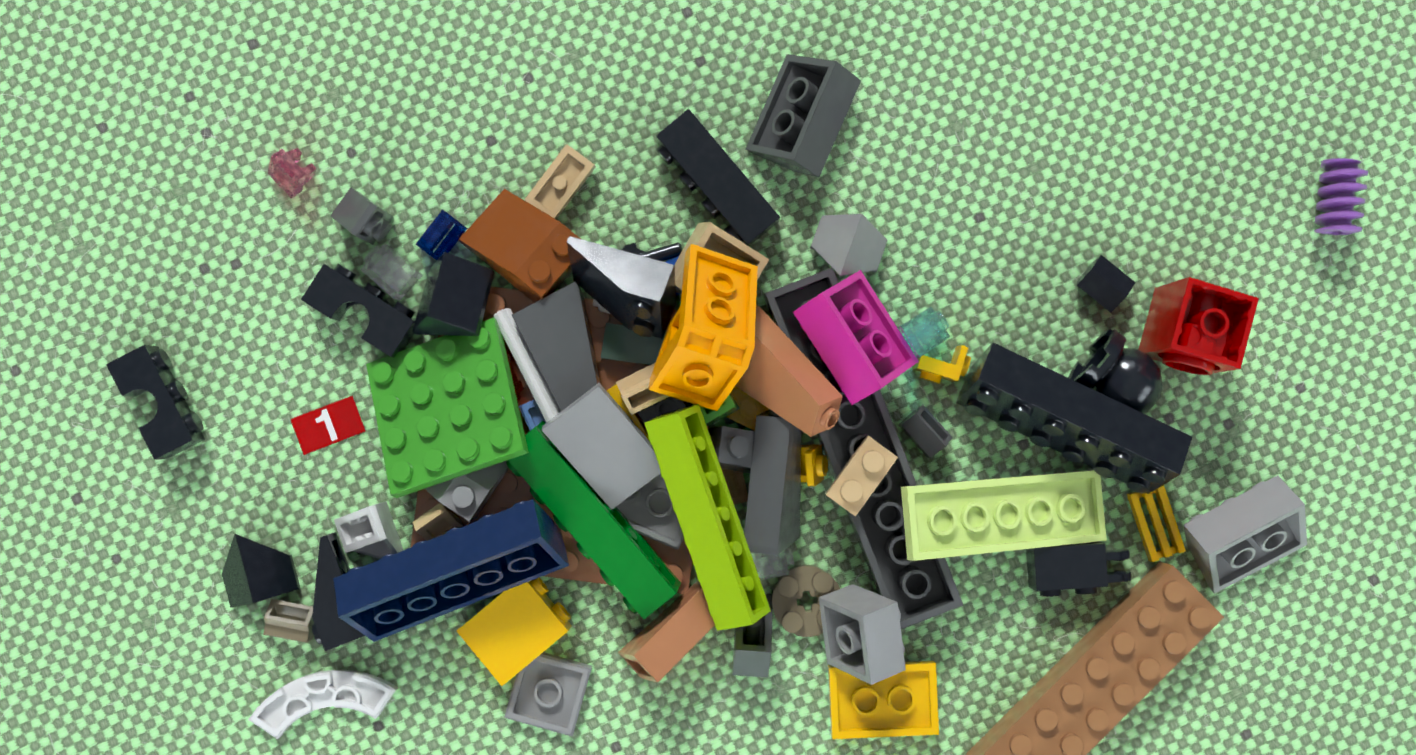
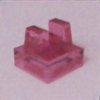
[268,148,316,198]

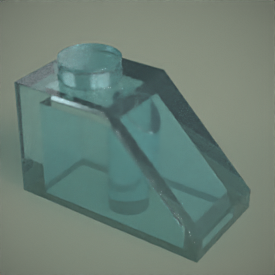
[897,306,950,358]

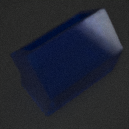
[416,209,468,260]

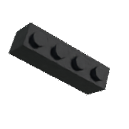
[656,109,780,246]

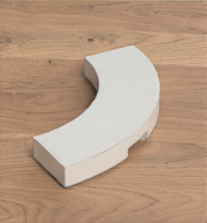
[248,670,398,739]

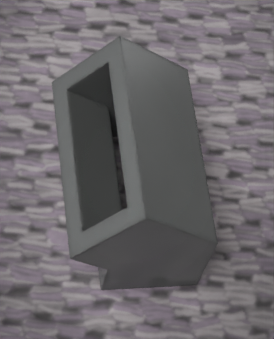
[898,405,953,458]

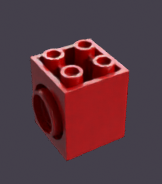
[1138,277,1259,375]

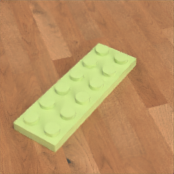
[901,470,1107,561]

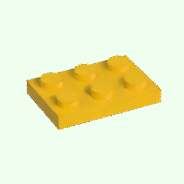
[828,661,939,739]

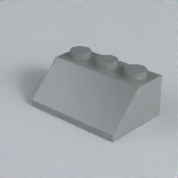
[1184,475,1307,594]

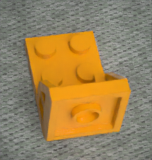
[649,244,758,411]

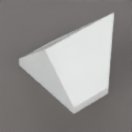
[334,501,403,559]

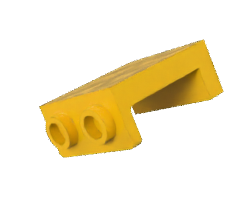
[457,577,572,686]

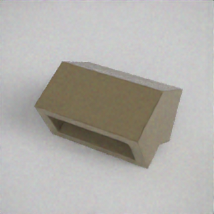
[263,599,314,643]

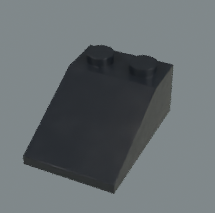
[567,236,676,339]

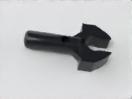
[622,242,683,261]

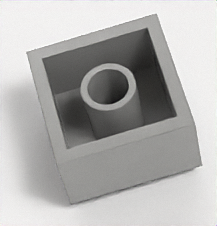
[819,584,906,685]

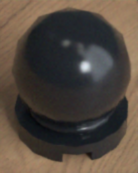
[1068,329,1162,414]

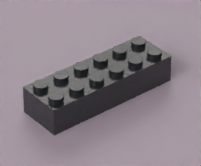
[956,343,1192,494]

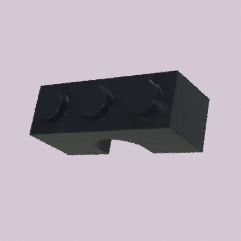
[301,263,416,358]
[106,345,205,460]

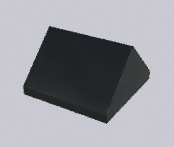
[412,252,495,336]

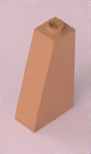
[735,305,843,437]
[618,581,715,683]

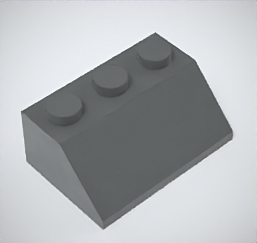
[745,54,861,177]

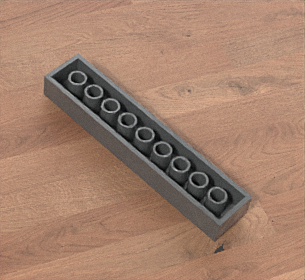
[764,267,963,629]

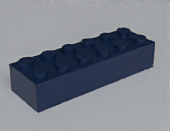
[334,499,569,642]

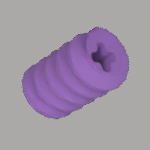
[1314,158,1368,235]

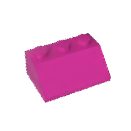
[793,270,919,405]

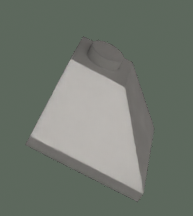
[425,461,509,522]

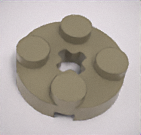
[772,565,840,637]

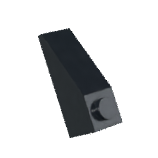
[312,532,365,651]

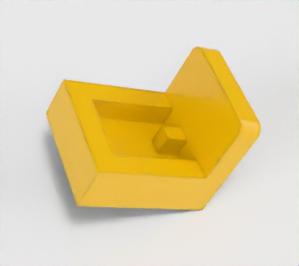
[912,345,971,384]
[801,444,828,486]

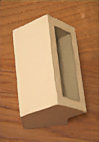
[616,363,670,415]

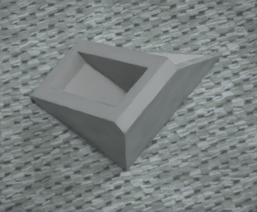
[810,214,887,276]

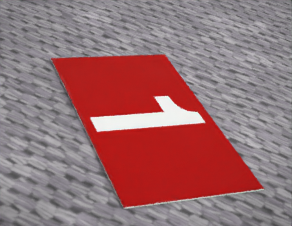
[290,396,366,455]

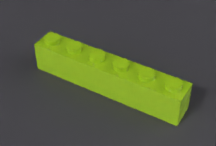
[644,404,771,631]

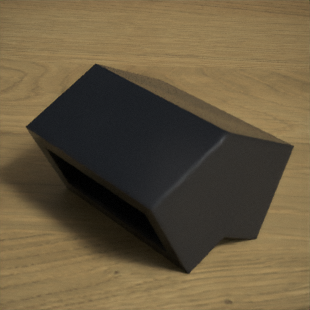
[1077,255,1136,313]

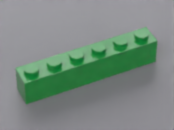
[506,421,681,619]

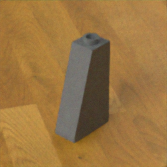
[512,281,600,411]
[744,409,802,555]

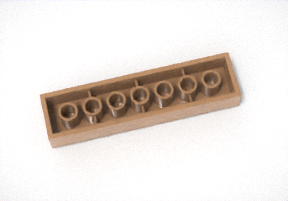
[965,561,1224,755]

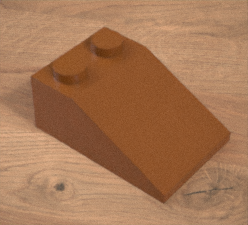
[459,189,581,303]

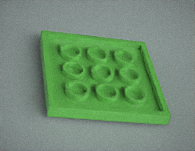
[366,318,529,498]

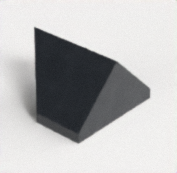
[222,534,300,608]

